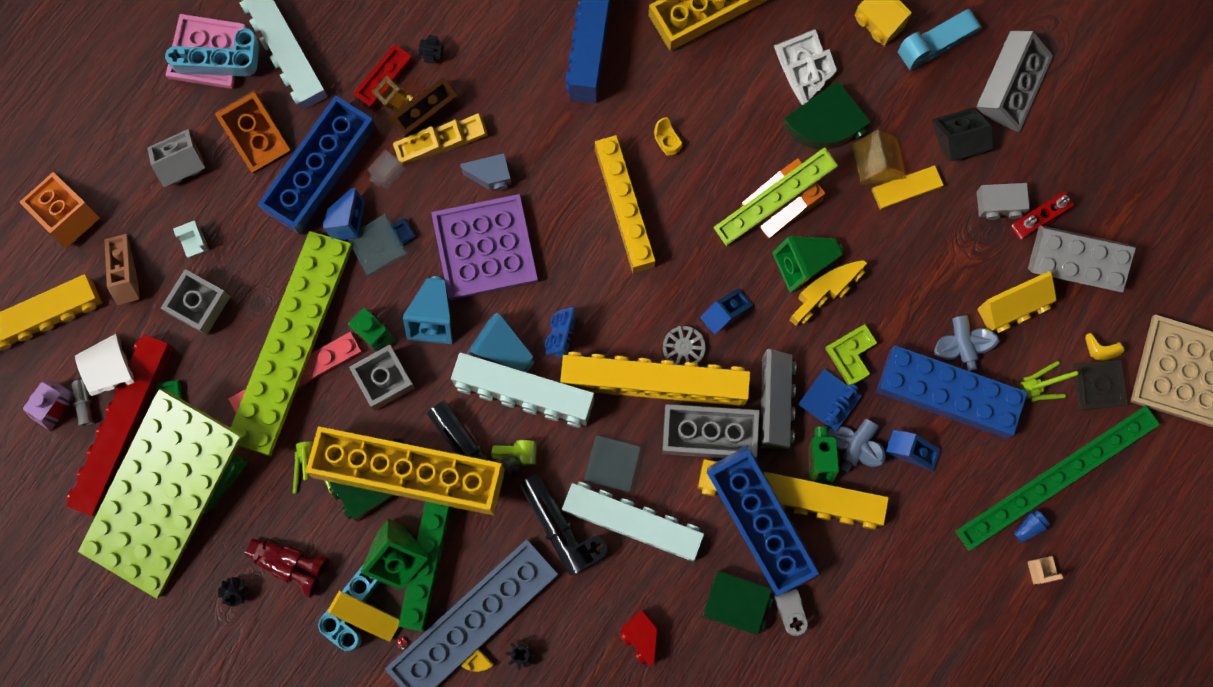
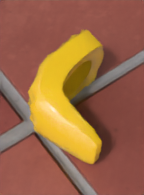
[654,117,683,156]
[1085,333,1125,361]

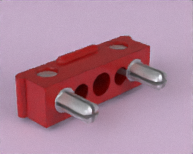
[1011,191,1074,240]

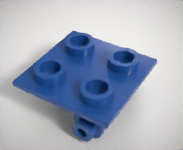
[545,307,576,358]
[798,369,862,432]

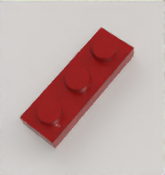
[353,44,413,109]

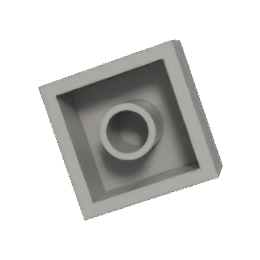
[161,269,230,335]
[349,345,415,411]

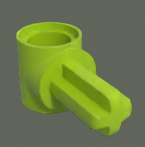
[492,440,537,466]

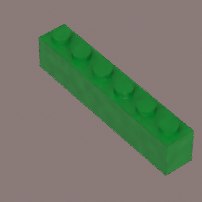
[398,502,452,632]

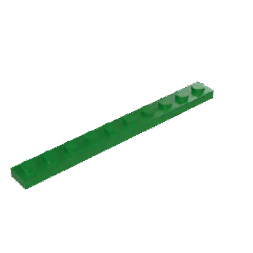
[955,406,1160,551]

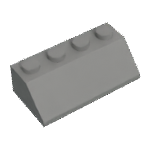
[977,31,1053,132]
[760,349,796,449]

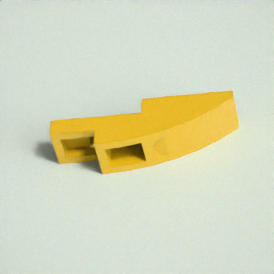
[789,260,867,326]

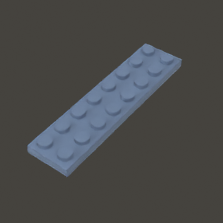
[385,539,558,687]

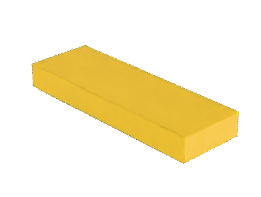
[872,165,944,210]
[328,590,400,642]

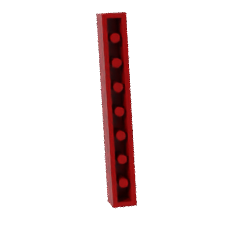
[66,334,174,517]

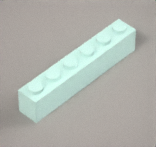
[239,0,328,110]
[562,481,704,562]

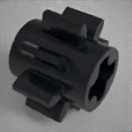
[418,35,444,64]
[218,577,248,607]
[506,640,536,670]

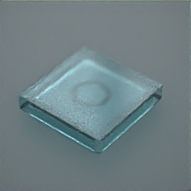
[348,214,407,276]
[584,435,640,492]

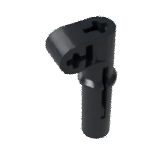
[426,400,522,488]
[518,473,607,577]

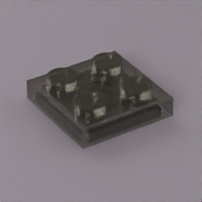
[1073,360,1128,410]

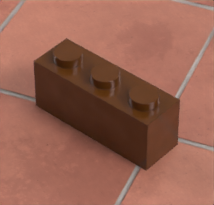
[387,77,457,137]

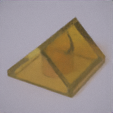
[853,130,906,184]

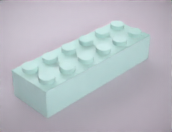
[451,352,594,428]

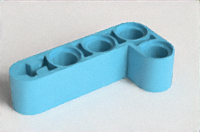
[898,9,982,71]
[165,28,259,76]
[318,565,380,651]

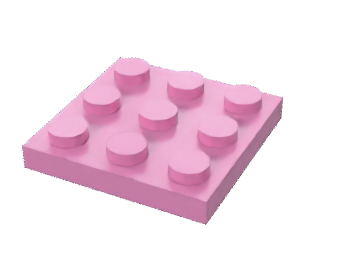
[165,14,246,89]

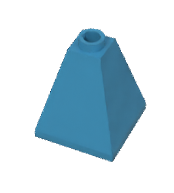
[403,276,453,344]
[466,313,534,373]

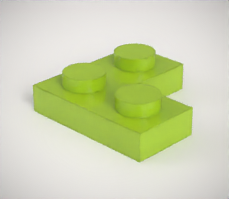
[825,324,877,386]

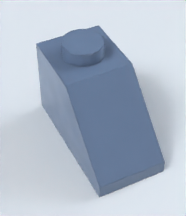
[460,153,512,191]

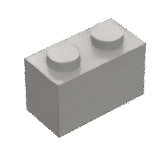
[977,183,1030,220]

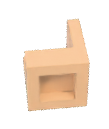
[1027,556,1063,584]

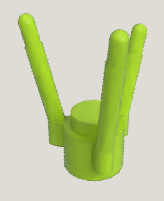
[1020,361,1079,402]
[293,441,332,494]

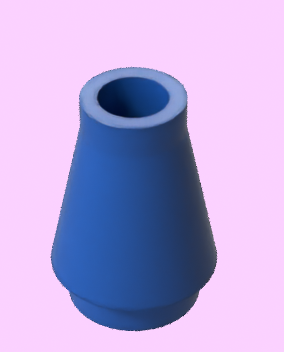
[1013,510,1050,544]

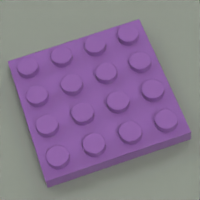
[431,194,538,300]

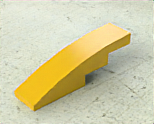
[393,113,488,164]

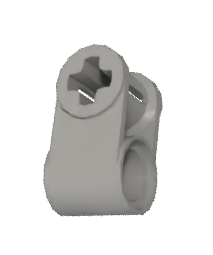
[774,588,808,636]

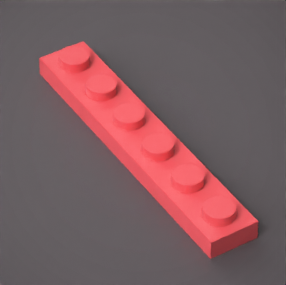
[228,332,362,413]

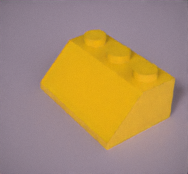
[977,271,1056,333]

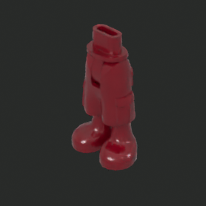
[245,538,329,598]

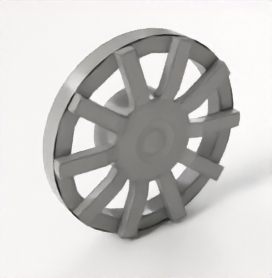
[662,326,705,366]

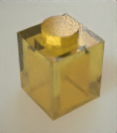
[372,76,413,112]

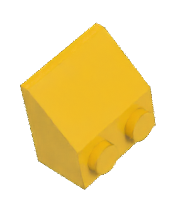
[855,0,912,46]

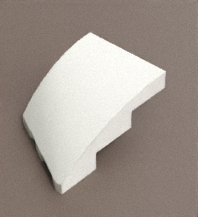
[774,29,837,105]
[75,334,134,396]

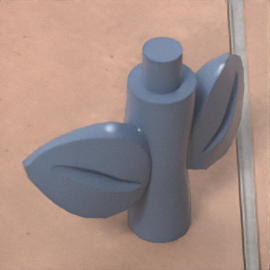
[934,315,1000,371]
[829,419,885,473]

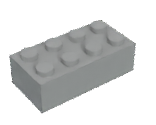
[1028,225,1136,292]
[662,404,759,458]

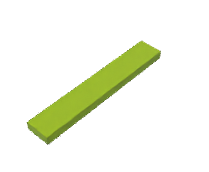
[713,147,839,246]

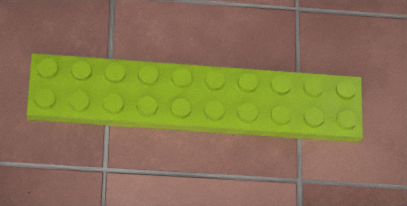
[231,231,353,456]

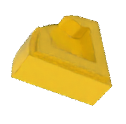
[460,648,494,672]

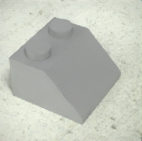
[148,129,205,187]

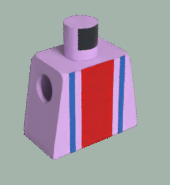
[23,382,74,431]

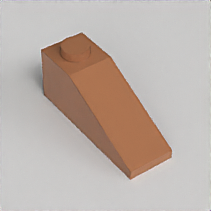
[104,234,140,305]

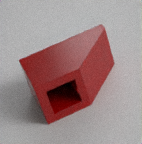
[619,610,657,666]

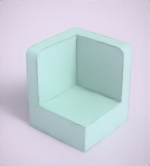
[173,221,209,258]

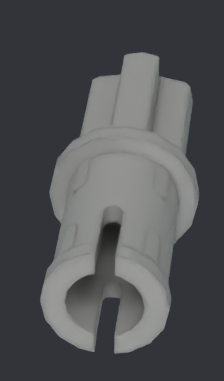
[72,380,94,426]

